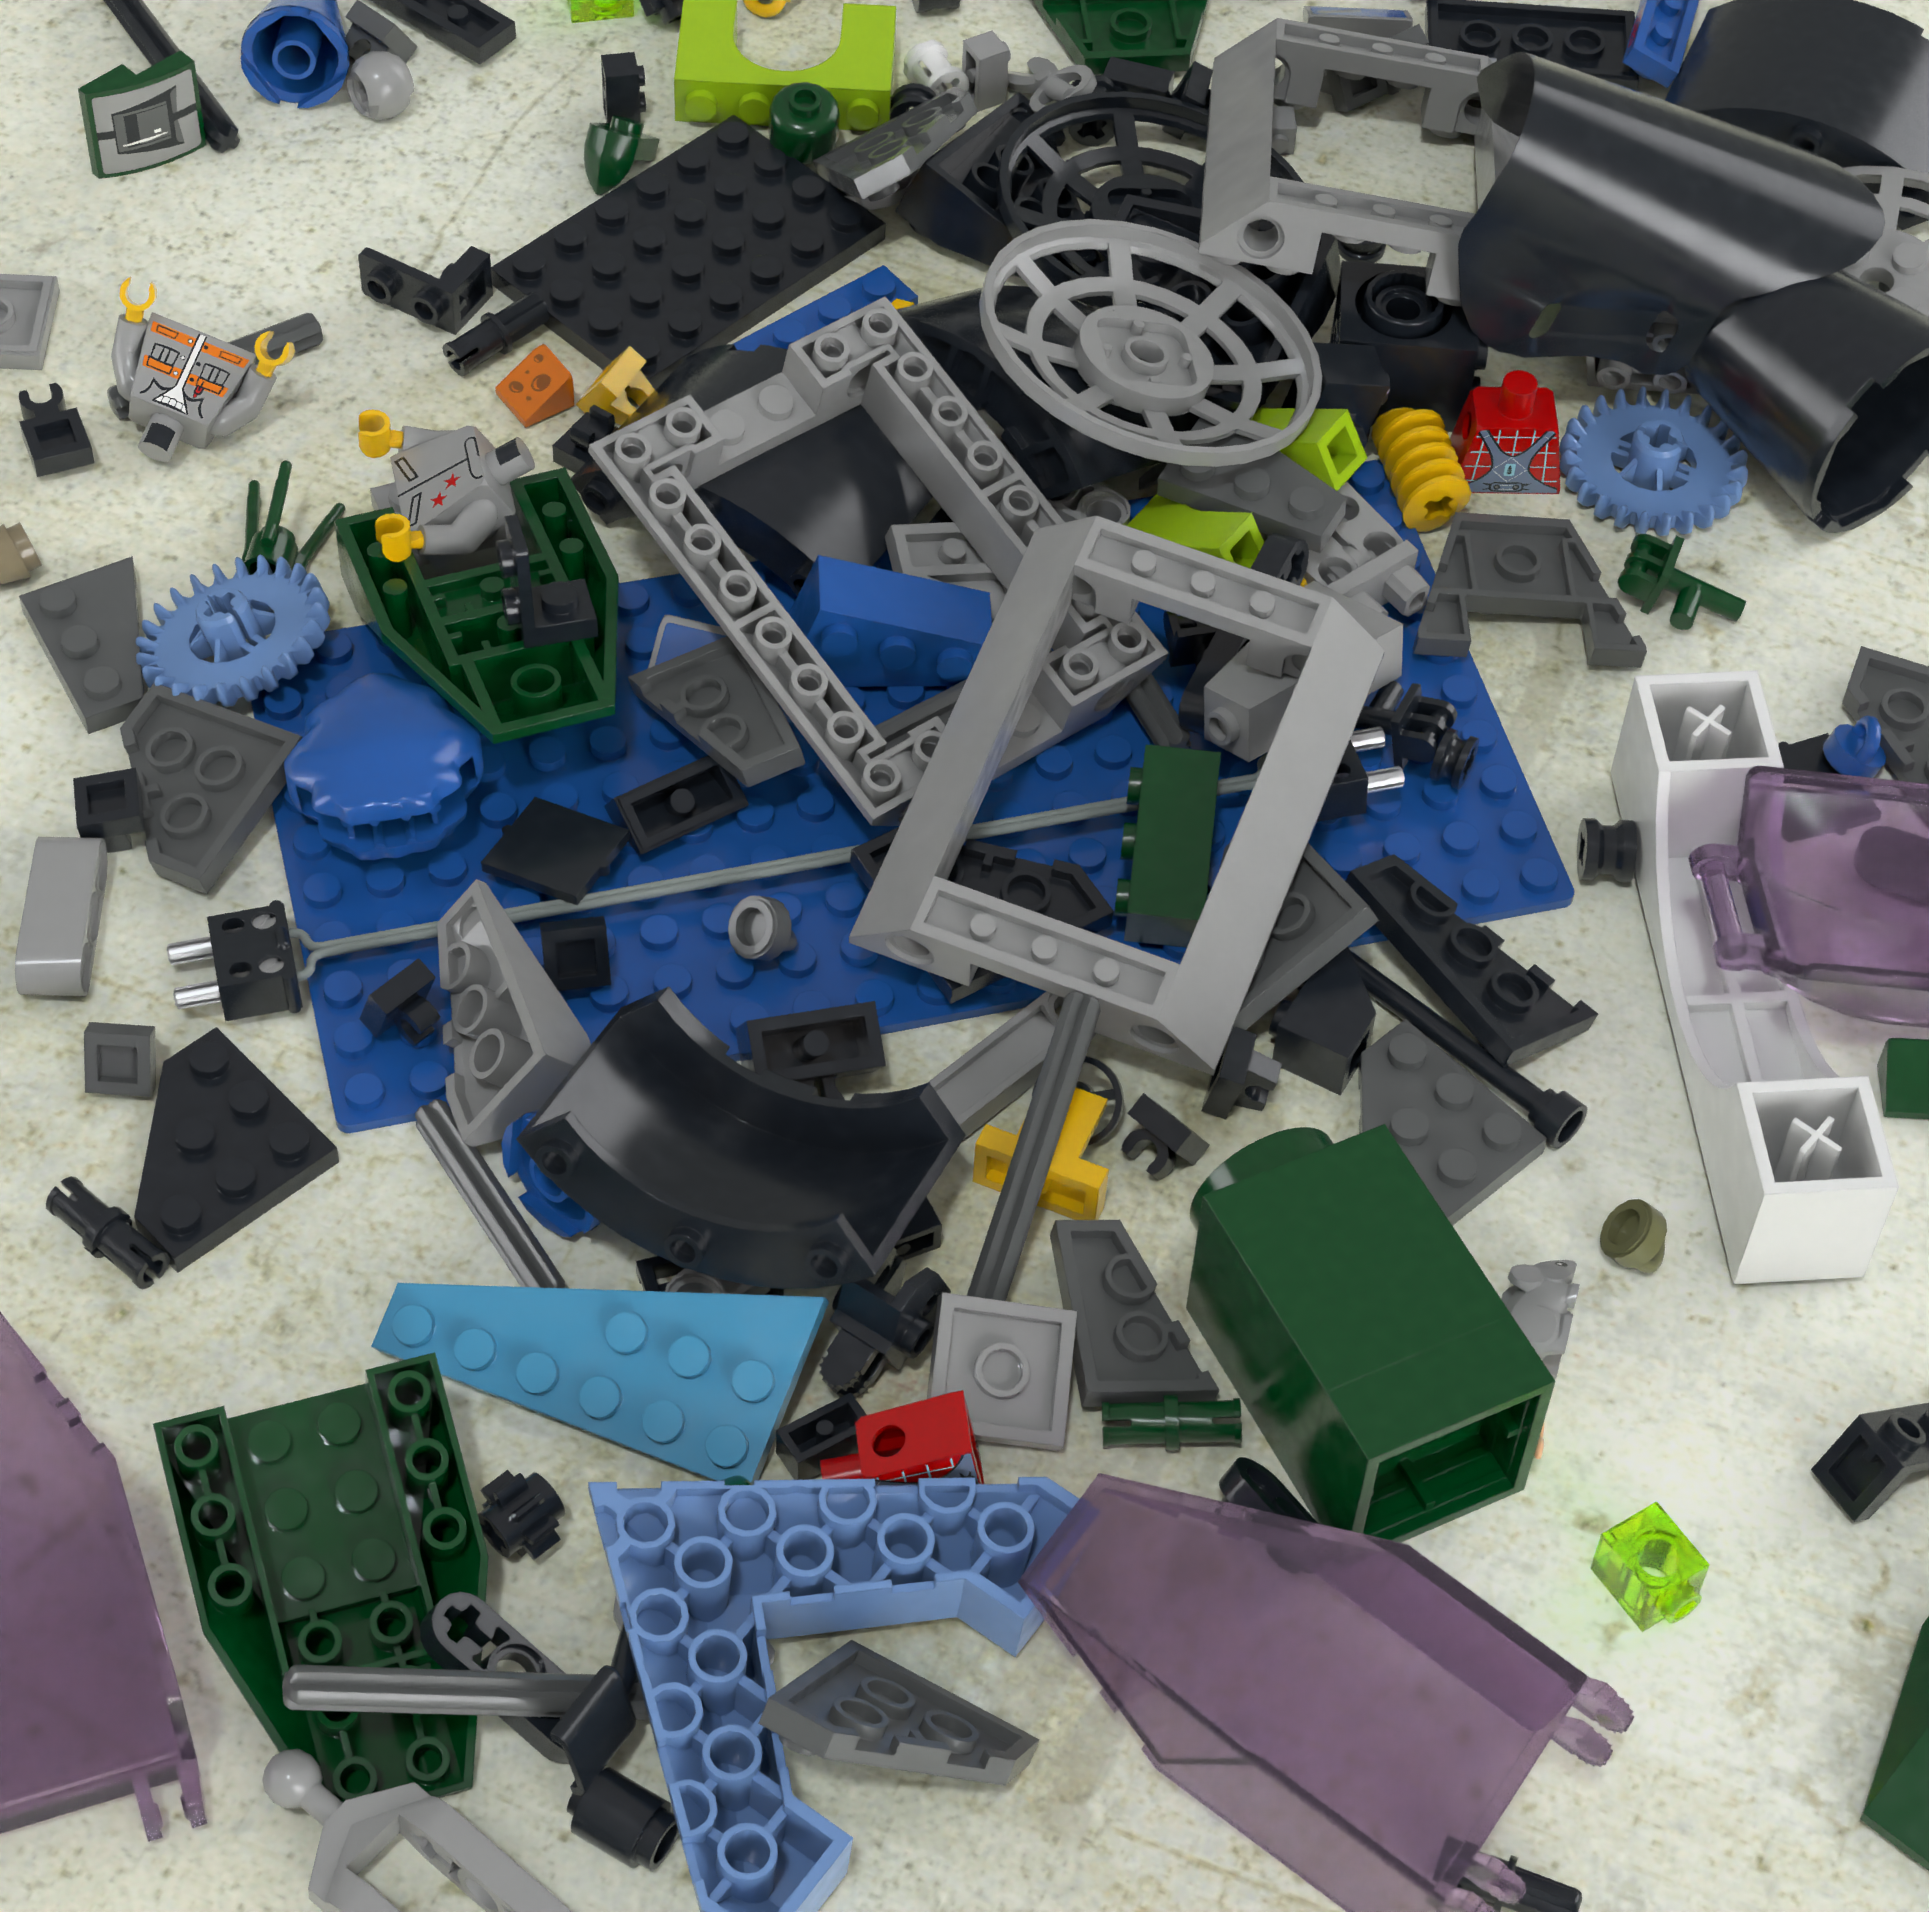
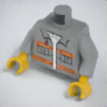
[111,277,295,462]

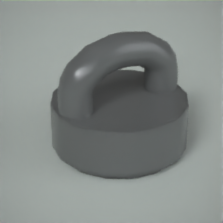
[728,896,797,961]

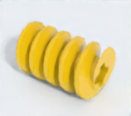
[1371,407,1472,532]

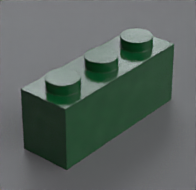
[1114,744,1221,948]

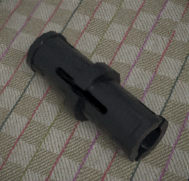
[46,1176,170,1289]

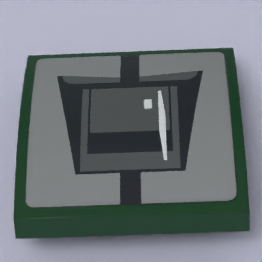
[78,50,206,179]

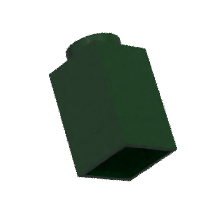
[1186,1124,1556,1567]

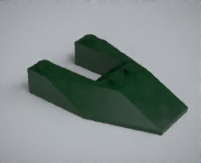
[334,467,619,744]

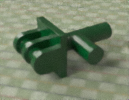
[1617,534,1746,630]

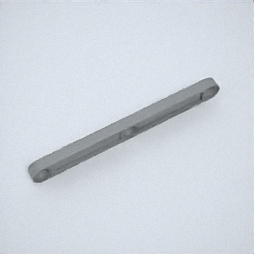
[665,991,1097,1295]

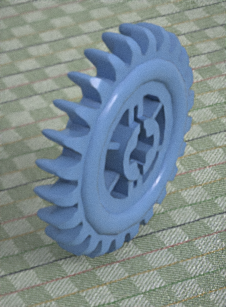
[1559,386,1748,536]
[136,554,331,708]

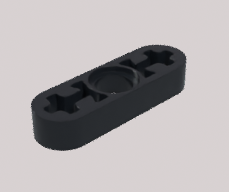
[420,1592,569,1763]

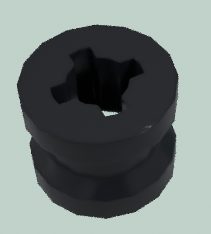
[1577,818,1637,882]

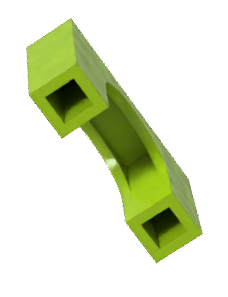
[674,0,896,131]
[1127,408,1367,568]

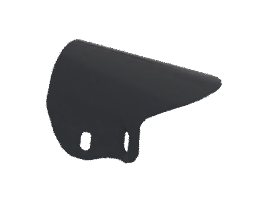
[1458,52,1885,375]

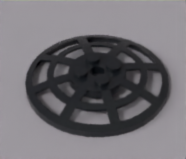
[996,91,1303,310]

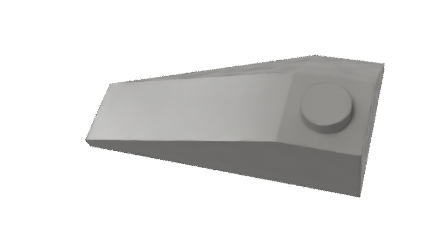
[437,879,591,1147]

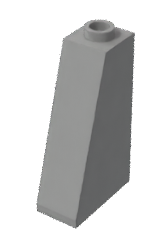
[1204,581,1403,762]

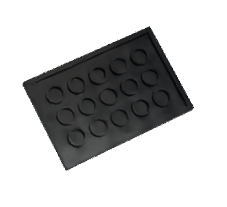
[491,115,886,390]

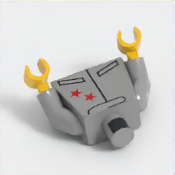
[358,409,535,570]

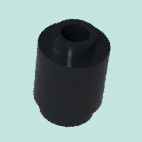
[567,1767,679,1871]

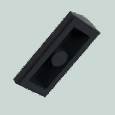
[604,755,749,856]

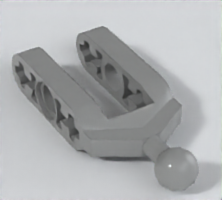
[262,1749,571,1912]

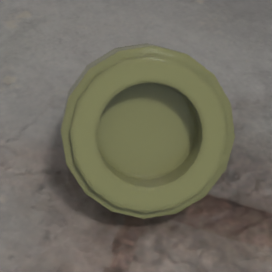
[1600,1199,1667,1274]

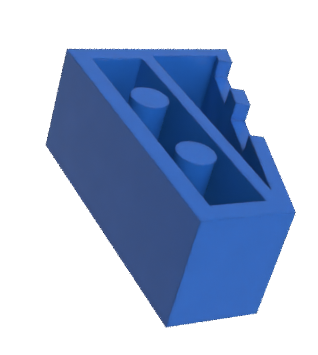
[789,555,992,687]

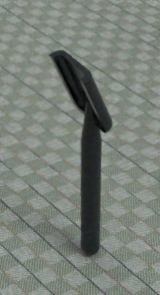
[550,1622,637,1796]

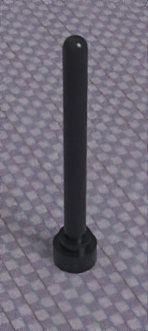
[1350,950,1588,1148]

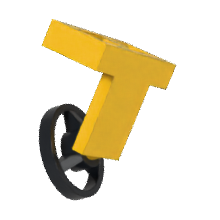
[972,1056,1124,1220]

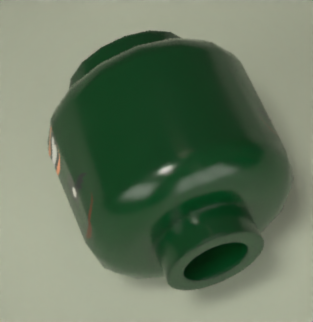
[768,82,840,164]

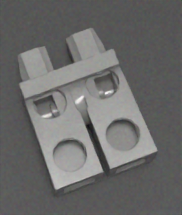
[1260,481,1430,617]

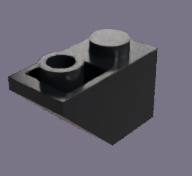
[1269,946,1376,1096]

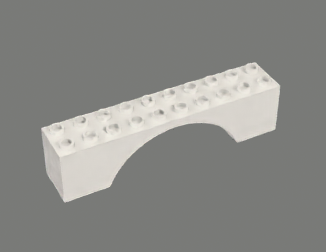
[1611,670,1899,1284]

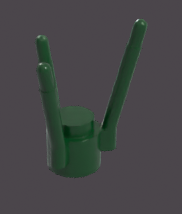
[241,460,345,575]

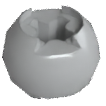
[347,51,414,120]

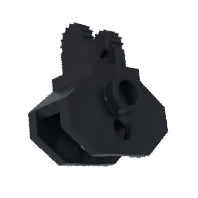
[819,1248,951,1398]

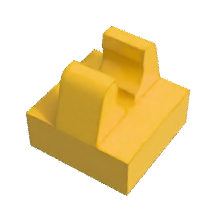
[575,346,655,425]

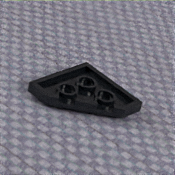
[850,827,1114,1004]
[134,1027,339,1273]

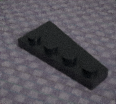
[1345,854,1598,1068]

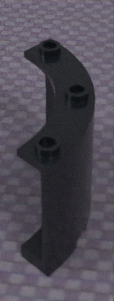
[1664,0,1929,230]
[897,285,1193,500]
[571,344,933,596]
[516,986,966,1289]

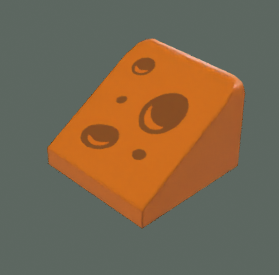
[495,344,574,428]

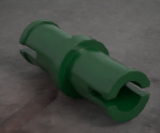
[1102,1394,1242,1450]

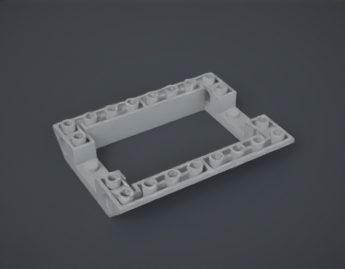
[1198,18,1520,306]
[588,296,1168,826]
[849,515,1385,1076]

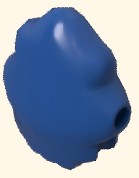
[284,672,485,860]

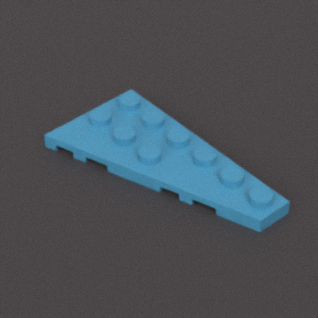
[371,1283,829,1485]

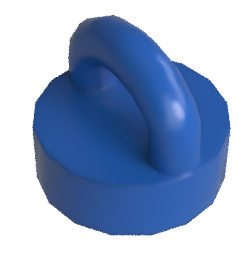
[1823,715,1886,782]

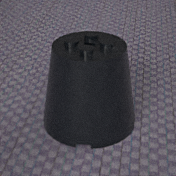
[1685,270,1929,533]

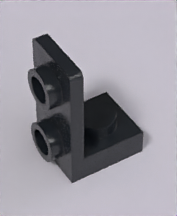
[358,246,493,335]
[496,514,598,649]
[1811,1403,1929,1522]

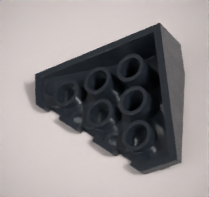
[895,92,1101,307]
[1114,194,1341,414]

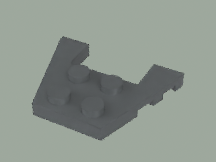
[1413,512,1647,668]

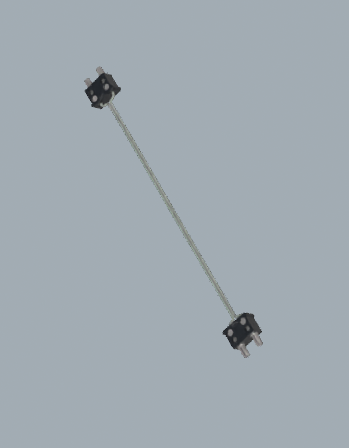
[167,726,1405,1022]

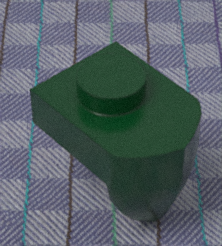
[584,115,660,195]

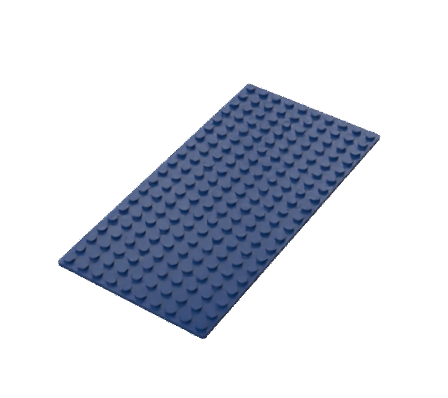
[251,460,1575,1133]

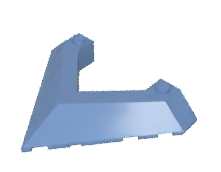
[588,1477,1105,1912]

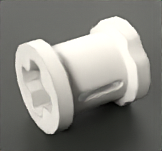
[903,40,970,95]

